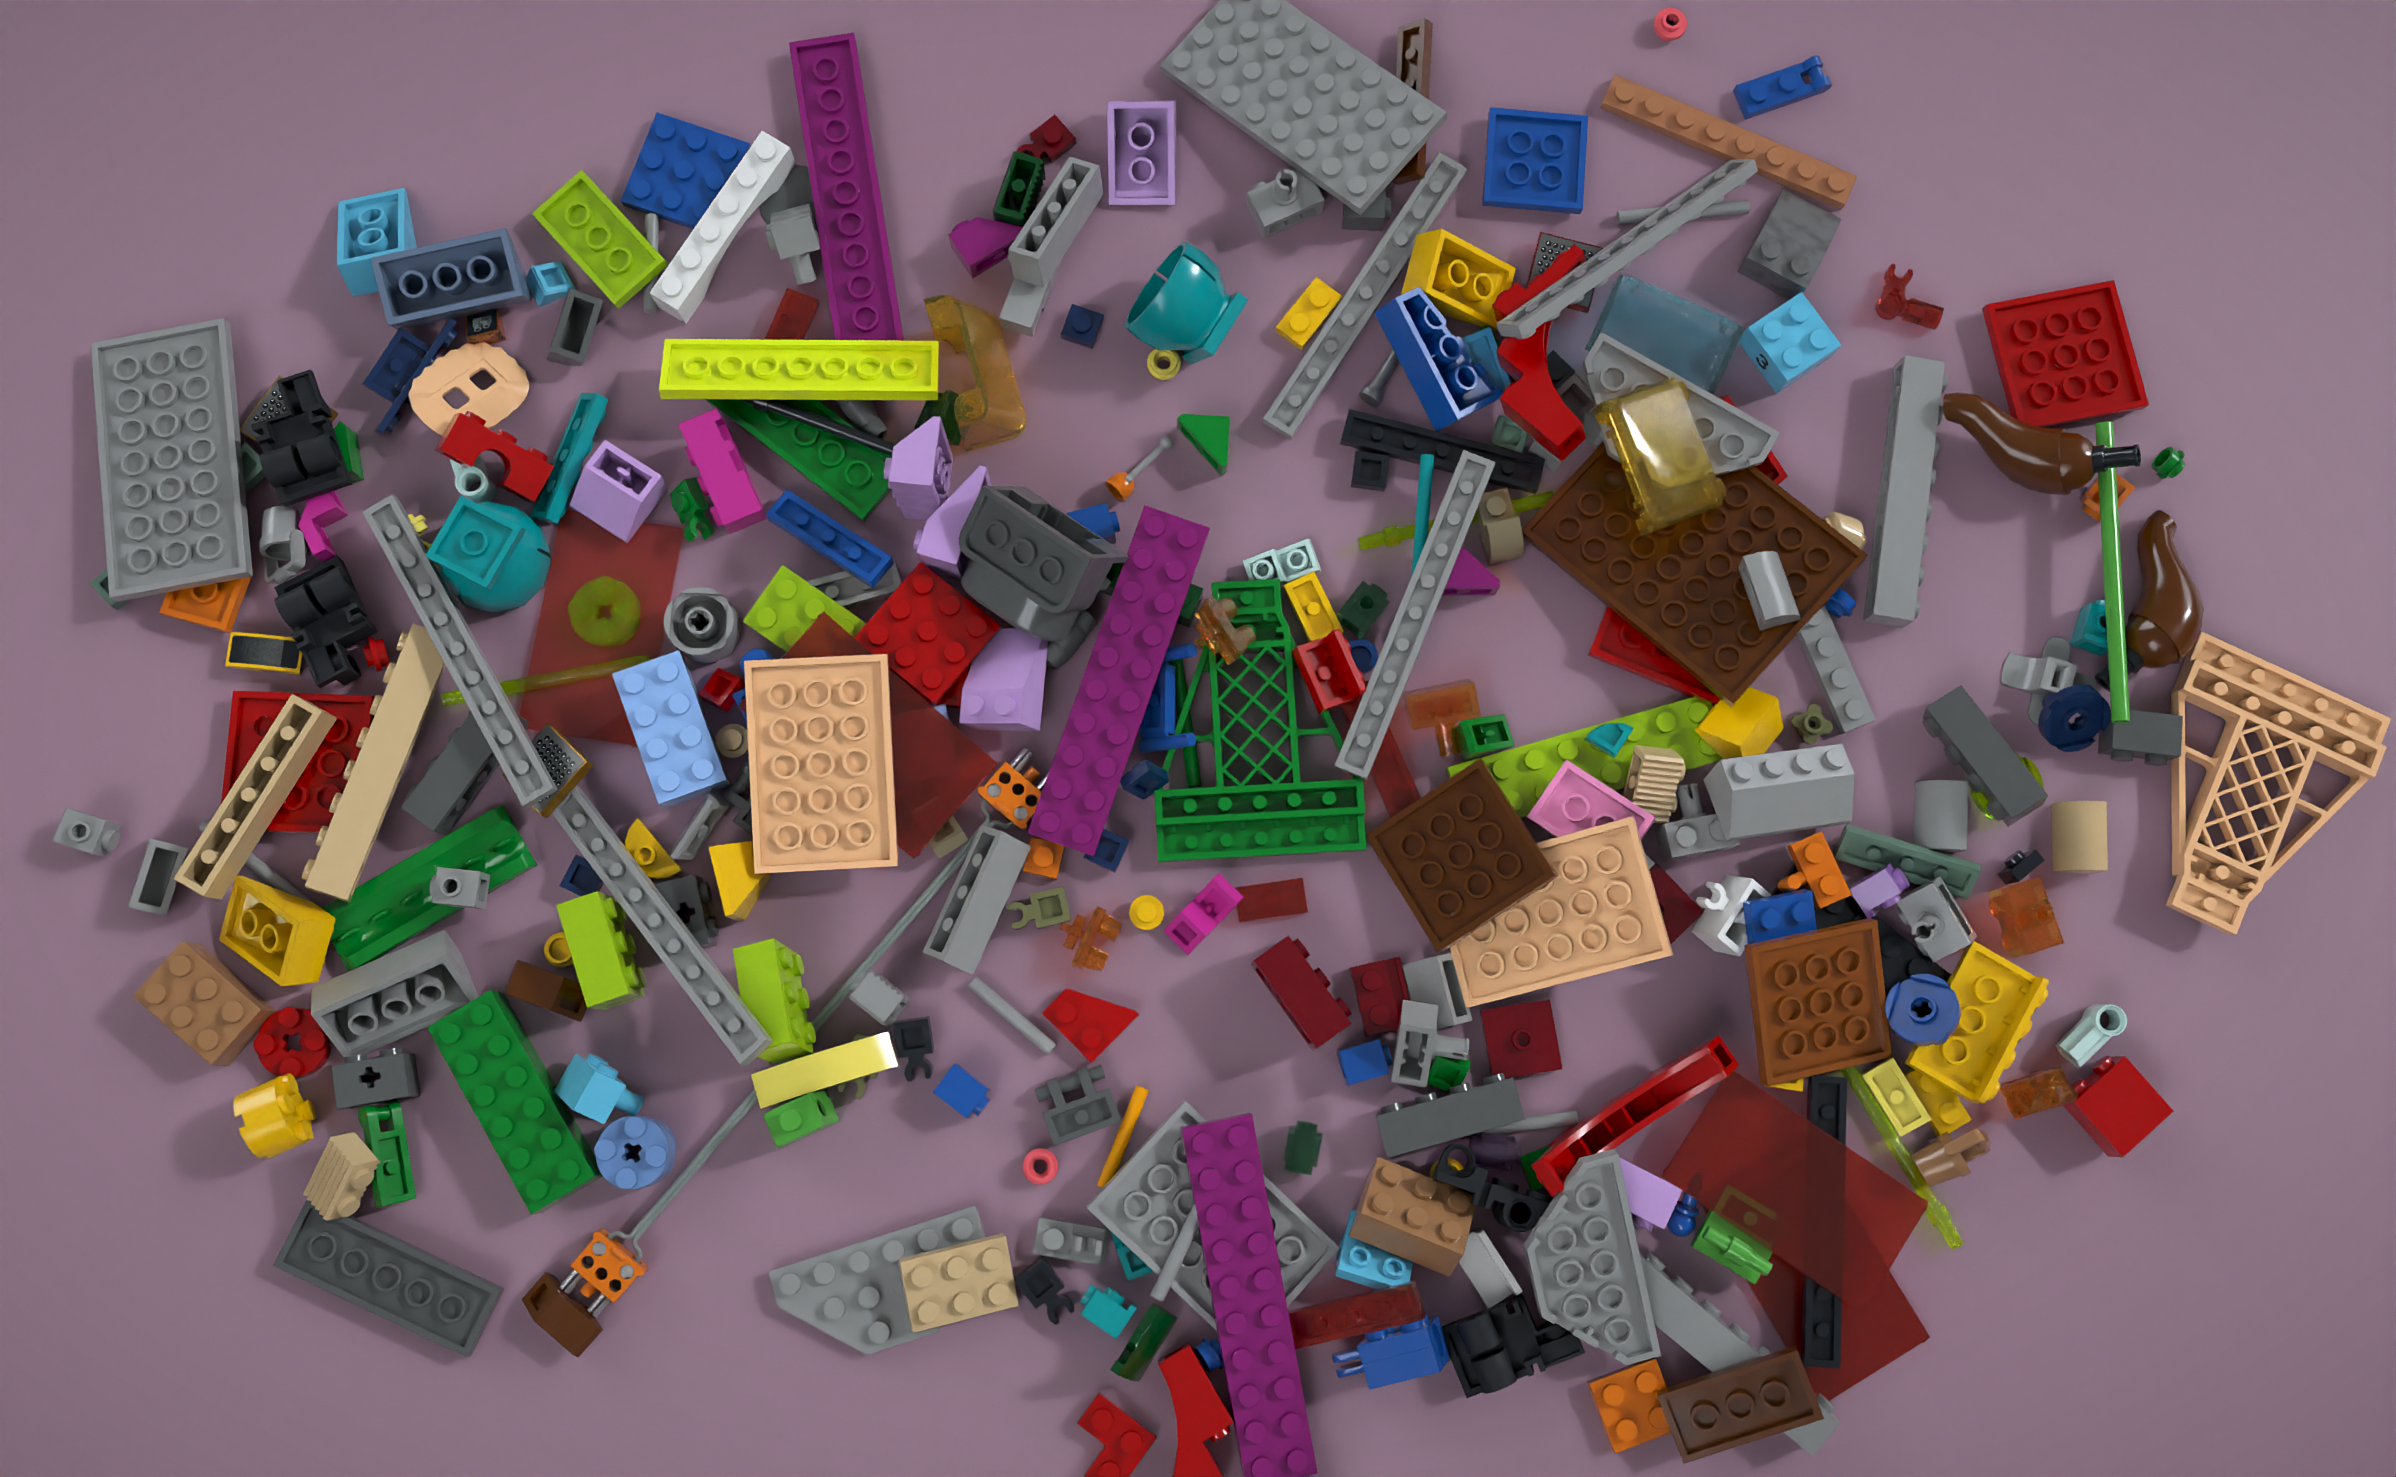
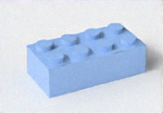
[612,650,731,809]

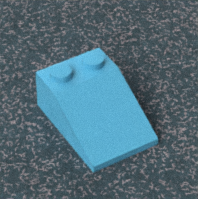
[337,188,417,296]

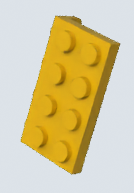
[1905,941,2049,1103]

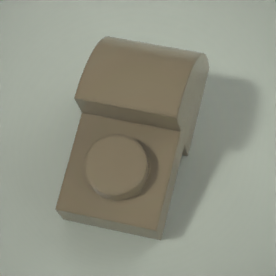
[1476,488,1524,566]

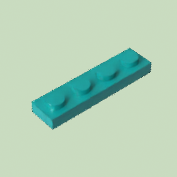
[530,393,609,524]

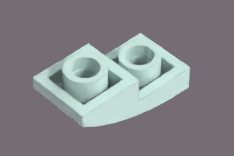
[1243,539,1322,586]

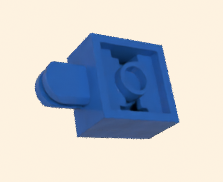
[1332,1312,1451,1390]

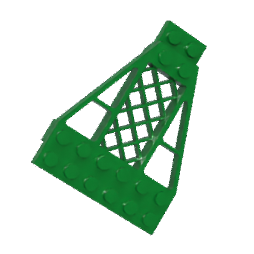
[1154,579,1366,863]

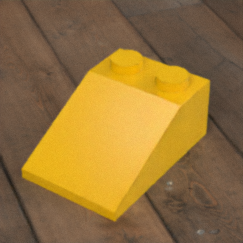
[1401,228,1516,331]
[219,876,336,987]

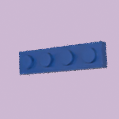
[765,490,894,588]

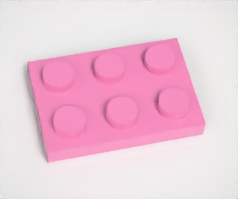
[1527,760,1656,840]

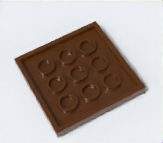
[1366,758,1558,953]

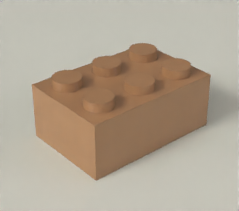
[133,941,277,1066]
[1349,1157,1476,1277]

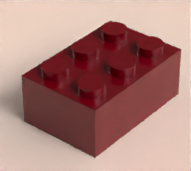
[1251,935,1352,1050]

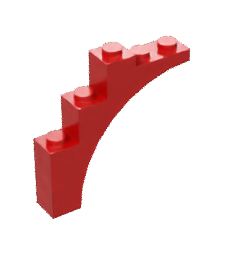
[1492,244,1586,462]
[1531,1035,1739,1196]
[1158,1342,1233,1477]

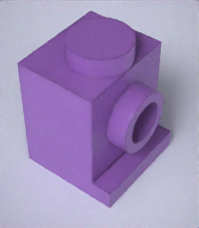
[1849,863,1910,918]

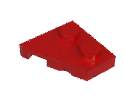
[1042,988,1139,1063]

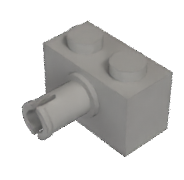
[1246,168,1325,239]
[766,204,820,284]
[1655,783,1740,862]
[1896,876,1977,963]
[1391,1000,1470,1087]

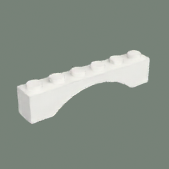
[650,131,796,324]

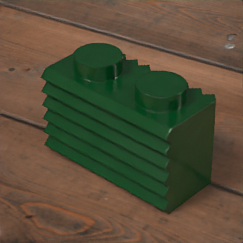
[992,151,1046,227]

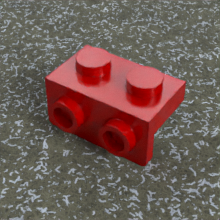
[1292,629,1366,714]

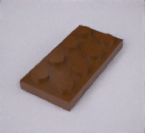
[1656,1346,1824,1464]

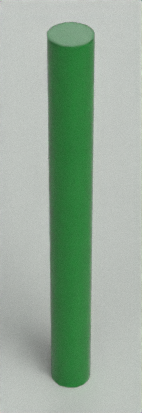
[1169,659,1202,788]

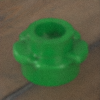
[2152,447,2185,479]

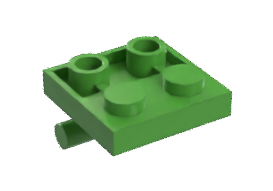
[1690,1184,1789,1284]

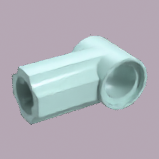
[450,454,496,504]
[2055,1004,2127,1067]

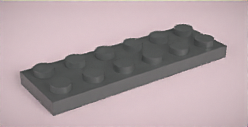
[273,1200,504,1357]

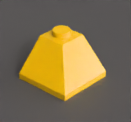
[708,841,771,922]

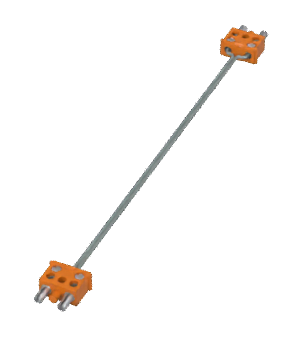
[560,748,1049,1317]

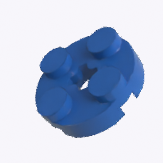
[1885,974,1961,1046]

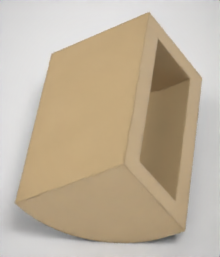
[2051,801,2108,874]

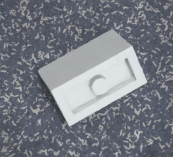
[1459,1227,1523,1308]

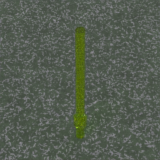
[1357,491,1554,551]
[441,654,650,706]
[1840,1066,1964,1250]

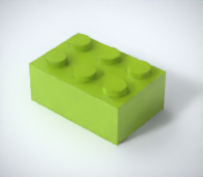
[556,891,647,1010]
[732,938,816,1065]

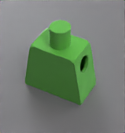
[763,1089,840,1150]

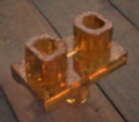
[1194,597,1256,665]
[1060,906,1122,972]
[1999,1065,2078,1119]

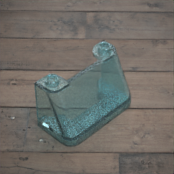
[1585,271,1745,394]

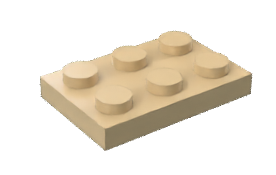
[898,1233,1019,1333]

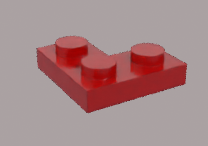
[1077,1392,1157,1477]

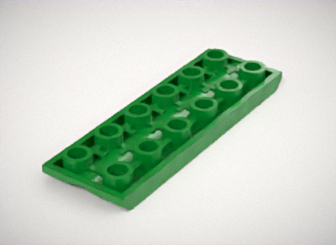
[322,805,537,972]

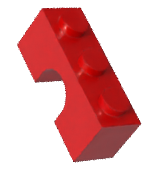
[434,411,554,502]

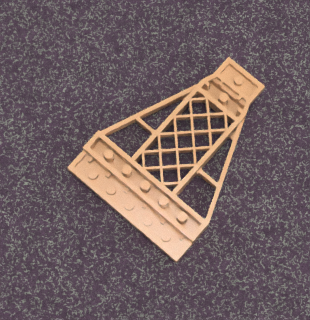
[2166,631,2391,935]

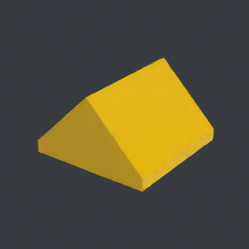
[1695,687,1784,759]

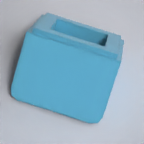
[526,261,575,307]

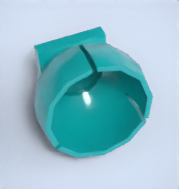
[1124,242,1248,364]
[425,496,552,613]

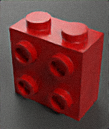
[2060,1056,2174,1158]

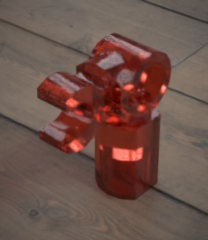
[1875,264,1944,330]

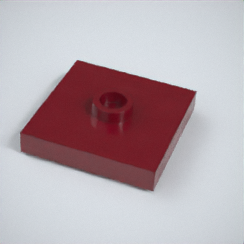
[1649,862,1704,945]
[1480,999,1563,1078]

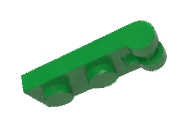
[358,1100,416,1207]

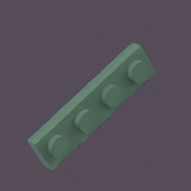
[1833,824,1981,899]

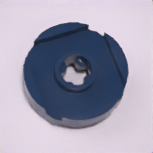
[2038,685,2111,752]

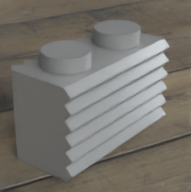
[849,972,910,1027]

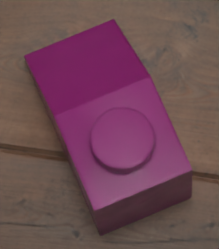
[948,217,1023,279]
[1442,548,1500,596]

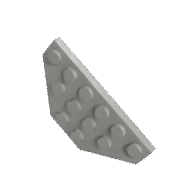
[1582,332,1780,489]
[1524,1149,1661,1365]
[768,1205,986,1355]

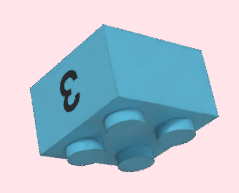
[1738,292,1842,394]

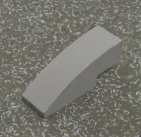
[999,260,1062,337]

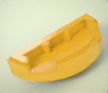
[625,818,684,880]

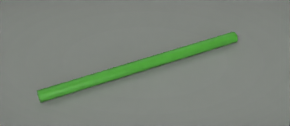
[2095,421,2130,724]

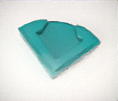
[1584,723,1634,758]

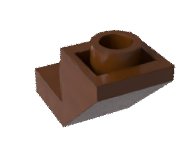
[503,960,587,1022]
[521,1272,603,1358]

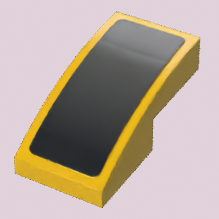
[225,632,303,675]

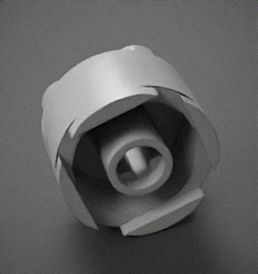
[664,587,741,663]

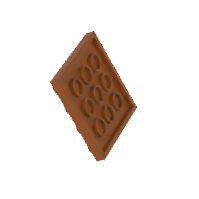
[1744,918,1892,1086]

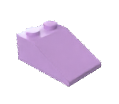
[1107,100,1176,205]
[913,465,992,580]
[959,628,1048,731]

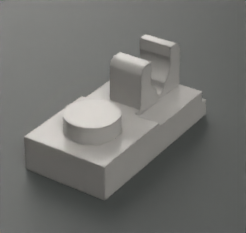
[1033,1217,1110,1265]

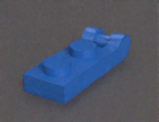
[1733,55,1832,120]

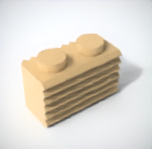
[1623,745,1686,824]
[303,1132,380,1221]

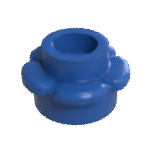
[1825,588,1856,618]
[1194,1337,1223,1373]

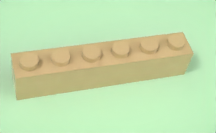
[173,694,337,900]

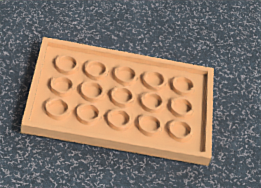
[744,654,898,874]
[1450,816,1673,1008]

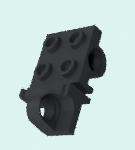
[251,370,352,507]
[274,556,377,688]
[1432,1144,1553,1232]
[1442,1294,1585,1398]

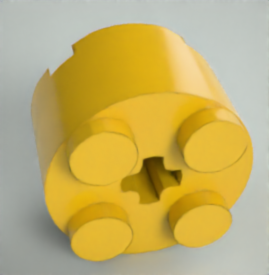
[233,1073,317,1160]

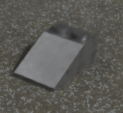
[1737,188,1842,300]

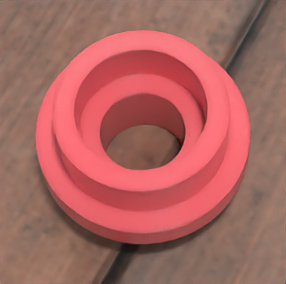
[1654,8,1687,41]
[1022,1148,1058,1185]

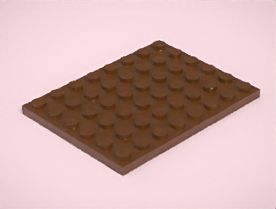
[1522,442,1868,707]

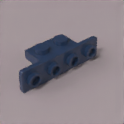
[362,318,458,435]

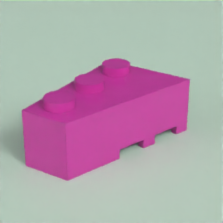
[678,408,767,534]

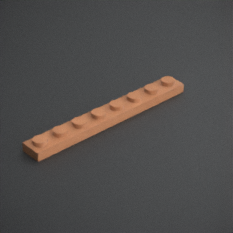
[1600,74,1857,210]

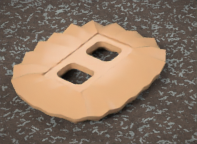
[408,342,530,436]

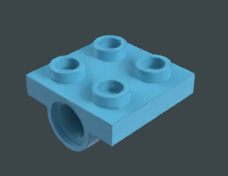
[1335,1209,1413,1298]

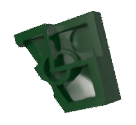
[1110,1303,1178,1381]

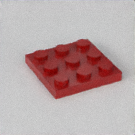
[853,562,1001,706]

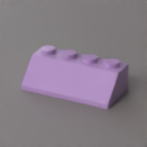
[884,416,953,521]

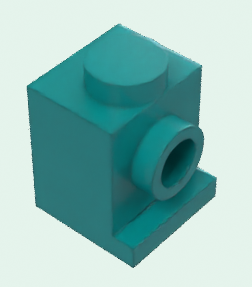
[2069,600,2125,657]
[1079,1284,1137,1339]

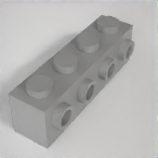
[1008,157,1104,288]
[922,824,1031,975]

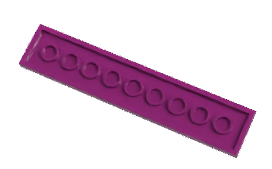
[789,33,904,341]
[1027,505,1210,856]
[1180,1113,1318,1477]

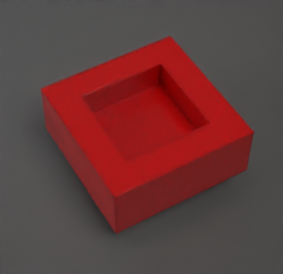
[698,667,745,713]

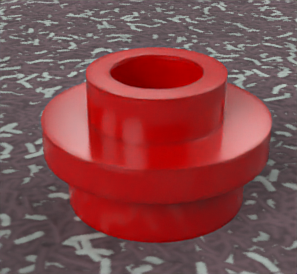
[363,637,390,672]

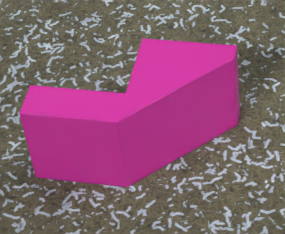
[298,490,348,562]
[1164,873,1244,955]

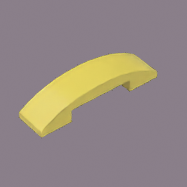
[751,1032,899,1109]

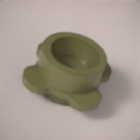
[1791,704,1833,745]

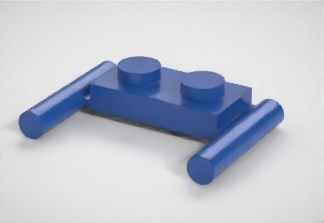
[1138,643,1197,753]

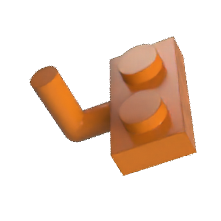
[1777,831,1852,910]

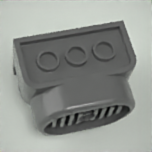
[959,486,1130,642]

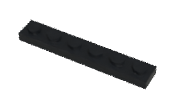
[1340,409,1545,494]

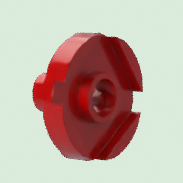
[253,1007,332,1078]

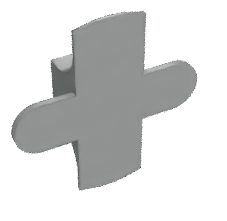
[2001,637,2096,725]

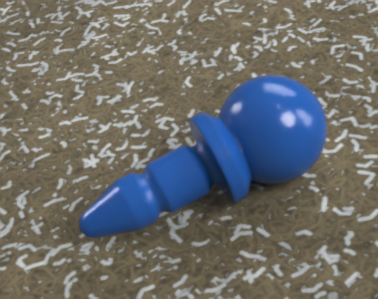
[1667,1172,1702,1237]

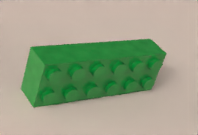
[427,990,603,1215]

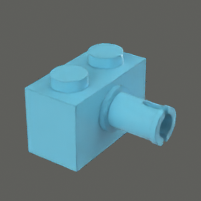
[554,1053,644,1124]

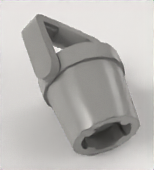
[259,506,308,585]

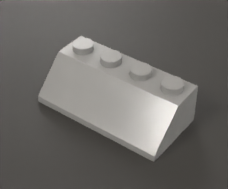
[1703,744,1855,841]
[311,930,479,1057]

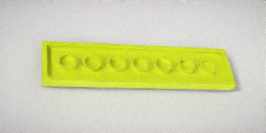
[659,339,939,400]

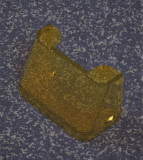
[923,294,1027,451]
[1592,377,1726,537]

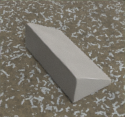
[670,790,729,860]

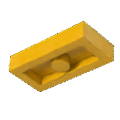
[1275,277,1343,351]
[1283,571,1344,642]
[1904,1068,1972,1137]

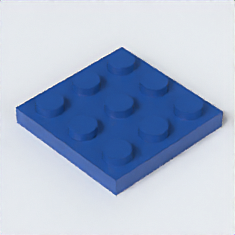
[1482,107,1588,214]
[620,112,751,229]

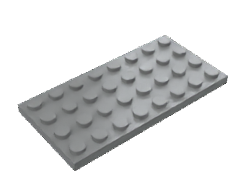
[1160,0,1447,216]
[91,318,253,602]

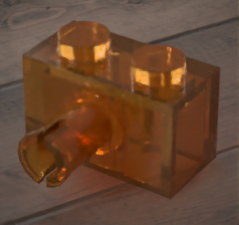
[1402,679,1481,757]
[1988,876,2064,958]

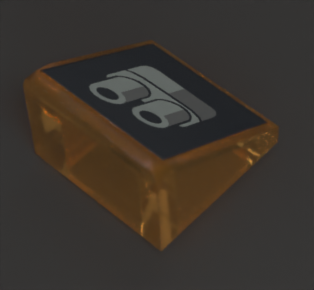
[465,308,506,344]

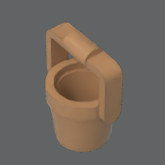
[1911,1129,1991,1187]

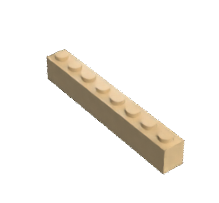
[301,624,446,903]

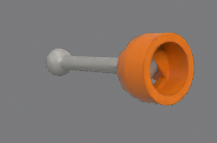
[1105,437,1173,502]

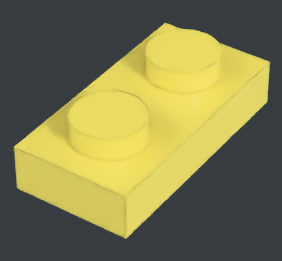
[1861,1057,1932,1137]

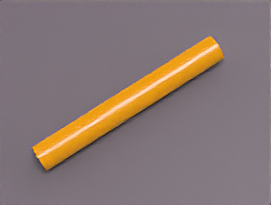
[1097,1085,1149,1188]

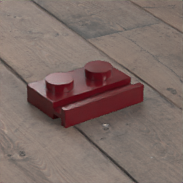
[1349,957,1410,1037]

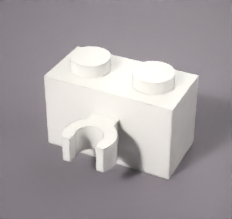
[1691,875,1772,956]

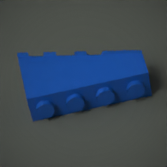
[1374,287,1503,432]

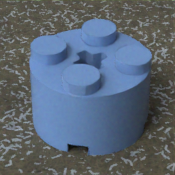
[594,1116,677,1189]

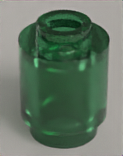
[1282,1120,1324,1175]

